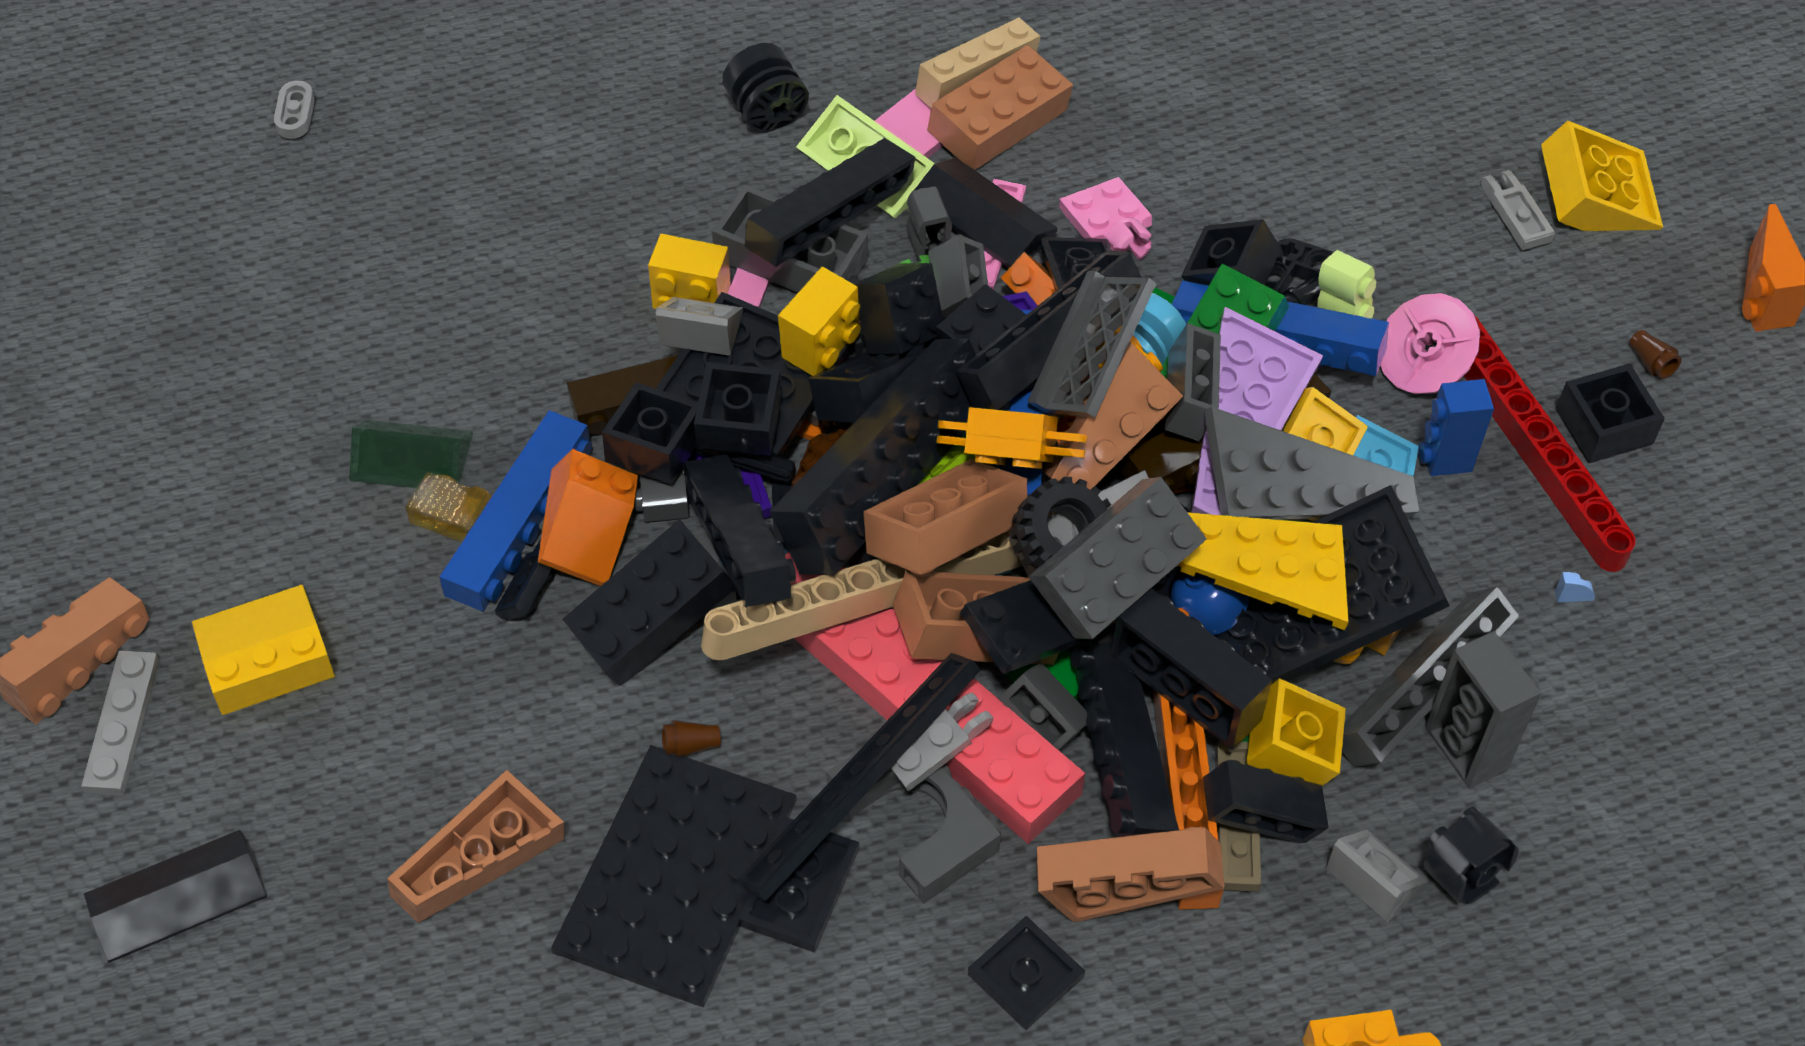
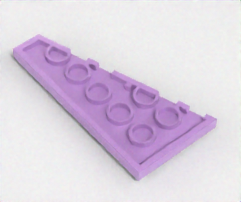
[1191,307,1323,515]

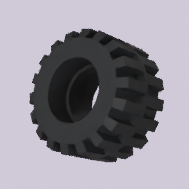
[1010,477,1111,572]

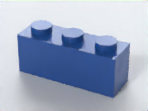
[1418,379,1494,476]

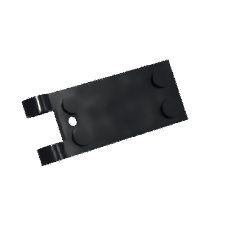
[960,580,1117,674]

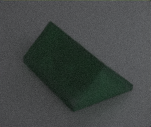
[349,420,473,493]

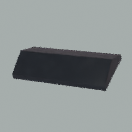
[914,158,1058,268]
[1039,237,1121,319]
[84,830,267,963]

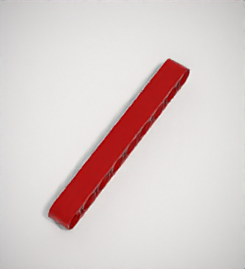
[1464,315,1636,572]

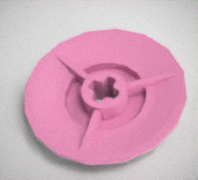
[1381,293,1480,394]

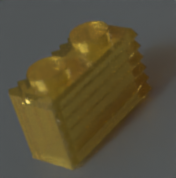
[405,472,492,542]

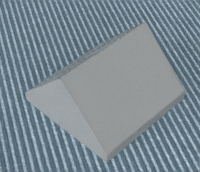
[656,297,743,356]
[1326,829,1428,922]

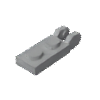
[1481,170,1555,250]
[890,693,993,791]

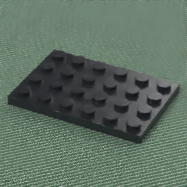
[1214,485,1450,685]
[551,745,797,1008]

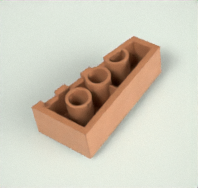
[1042,343,1183,490]
[387,770,564,923]
[1037,827,1224,922]

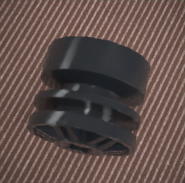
[722,43,809,133]

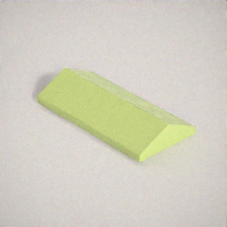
[796,95,935,218]

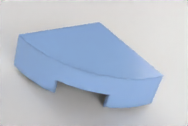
[1555,572,1595,602]

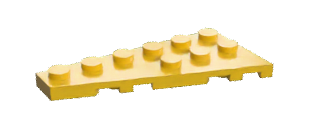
[1177,512,1348,630]

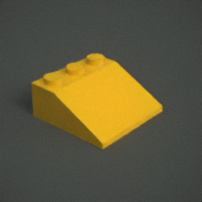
[1541,120,1663,231]
[192,584,335,715]

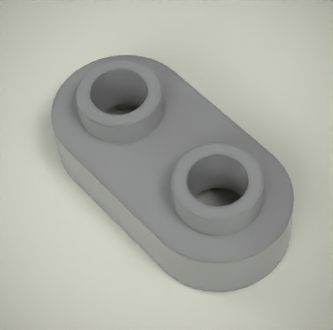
[274,81,315,139]

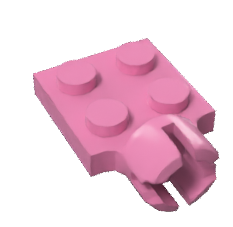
[1059,177,1152,260]

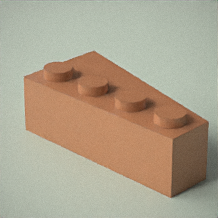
[0,577,150,724]

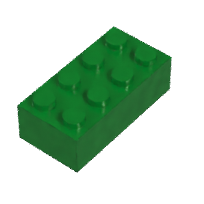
[1160,264,1289,379]

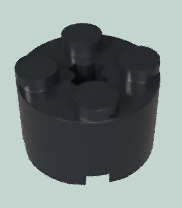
[1422,807,1519,904]

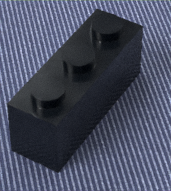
[1203,760,1329,843]

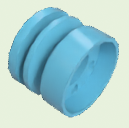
[1133,293,1186,365]

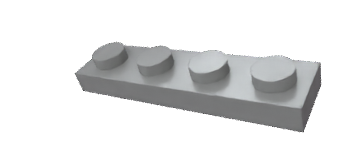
[81,651,160,795]

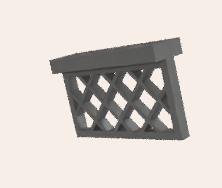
[1027,271,1157,420]

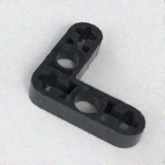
[1265,238,1334,294]

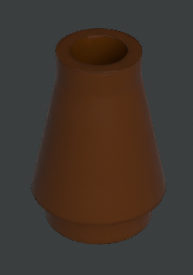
[1629,330,1682,379]
[662,720,721,758]

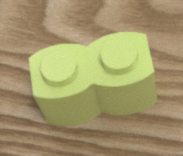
[1317,250,1376,318]

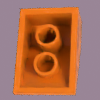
[1742,204,1805,332]
[538,449,638,586]

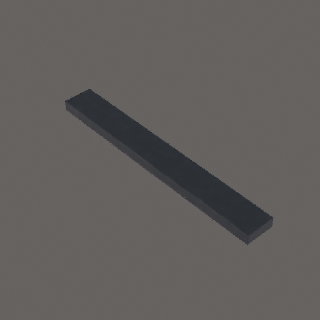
[738,653,981,901]

